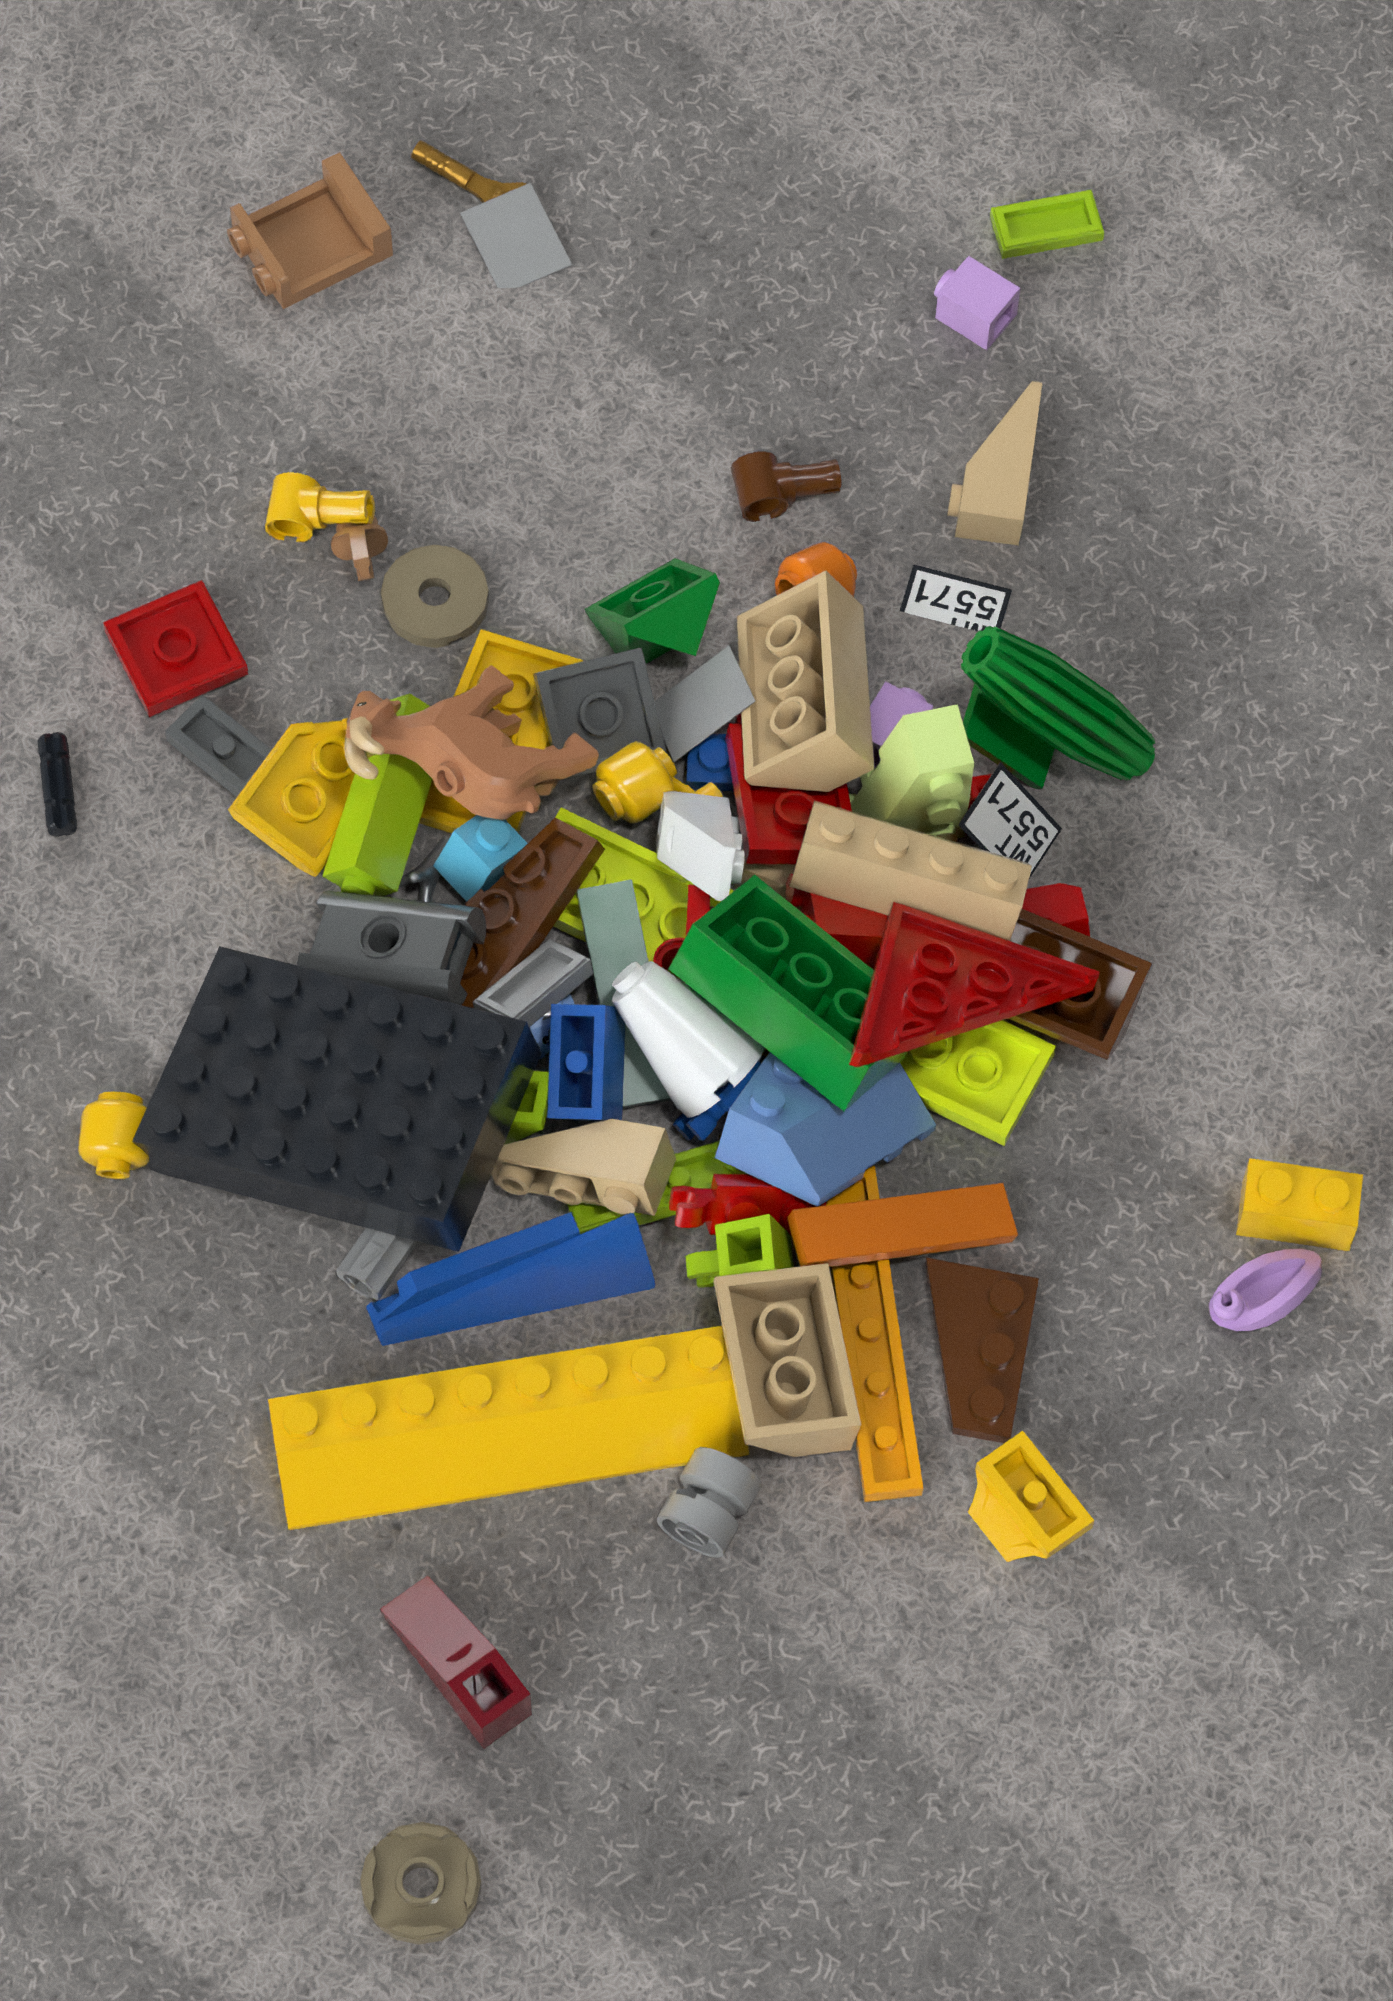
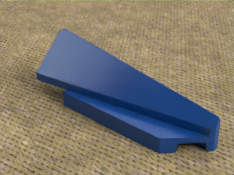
[366,1212,655,1346]

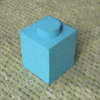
[433,815,528,901]

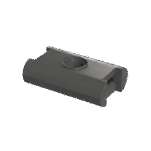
[297,890,486,1005]

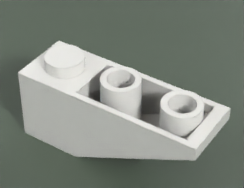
[656,791,744,901]

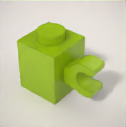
[685,1214,794,1288]

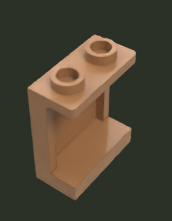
[227,152,393,309]

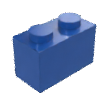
[547,1004,625,1121]

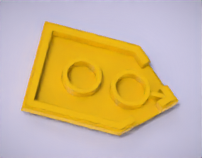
[228,718,355,877]

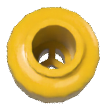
[592,741,677,824]
[78,1091,149,1179]

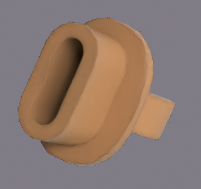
[331,516,388,581]

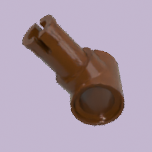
[730,451,842,522]

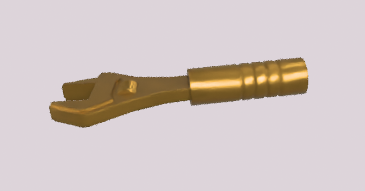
[411,140,526,203]

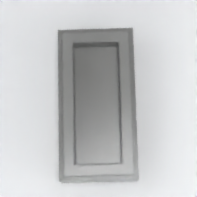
[473,939,593,1027]

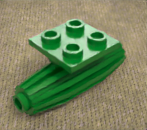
[961,626,1155,790]

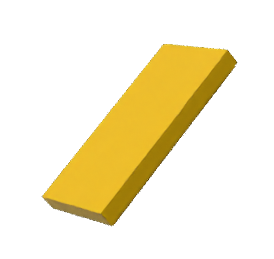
[419,629,583,833]

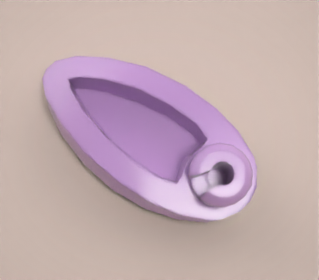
[1209,1249,1322,1331]

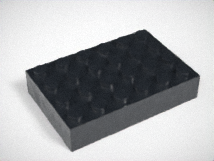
[132,946,541,1252]

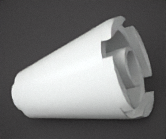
[612,961,765,1118]

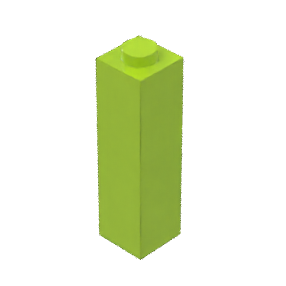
[322,693,432,896]

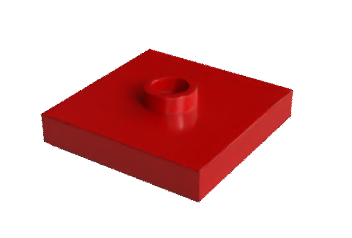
[103,580,248,717]

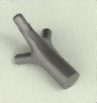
[399,835,451,902]

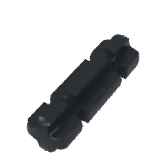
[37,732,77,837]

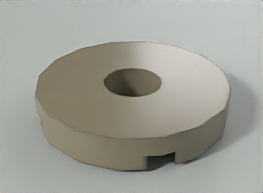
[381,545,489,648]
[360,1822,481,1945]

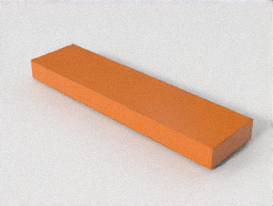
[787,1183,1018,1267]

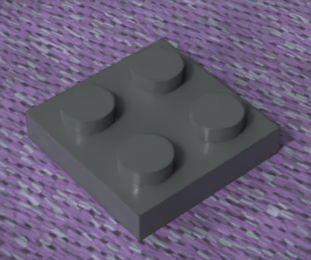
[533,648,667,780]

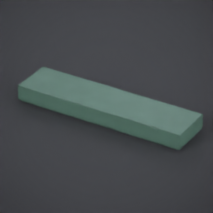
[576,879,672,1109]

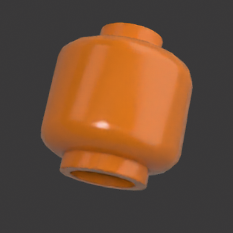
[775,542,857,597]

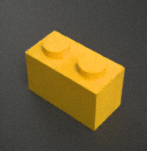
[1236,1158,1363,1251]

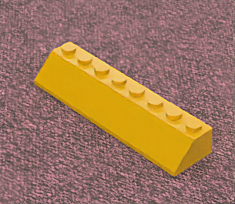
[268,1326,749,1530]

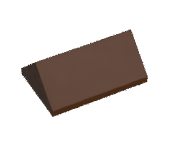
[1008,909,1152,1060]

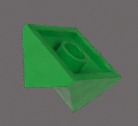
[585,558,720,664]

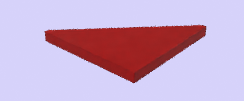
[849,902,1099,1068]

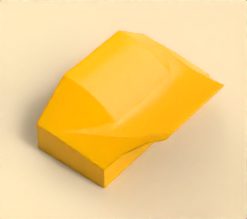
[968,1431,1094,1562]

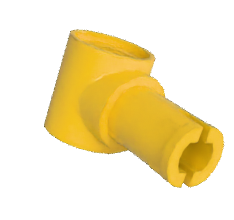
[265,472,375,542]

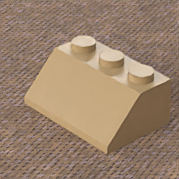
[714,1263,861,1457]

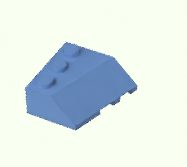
[715,1052,936,1207]

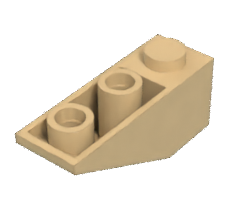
[492,1119,676,1216]

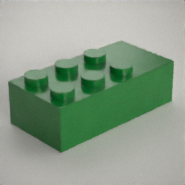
[669,875,908,1112]

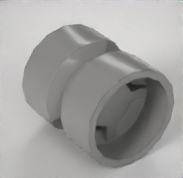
[657,1447,762,1558]

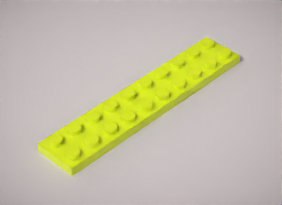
[553,807,1056,1146]

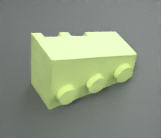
[849,704,974,842]

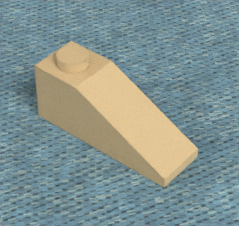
[947,381,1042,545]

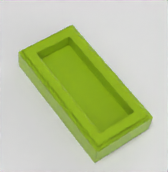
[990,189,1104,259]

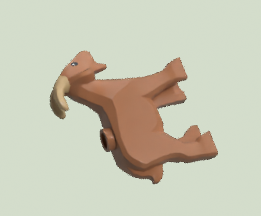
[344,665,599,820]

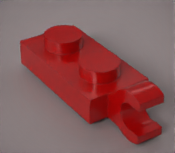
[669,1174,827,1236]

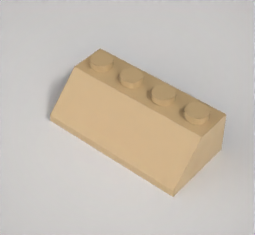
[737,571,874,792]
[790,800,1032,941]

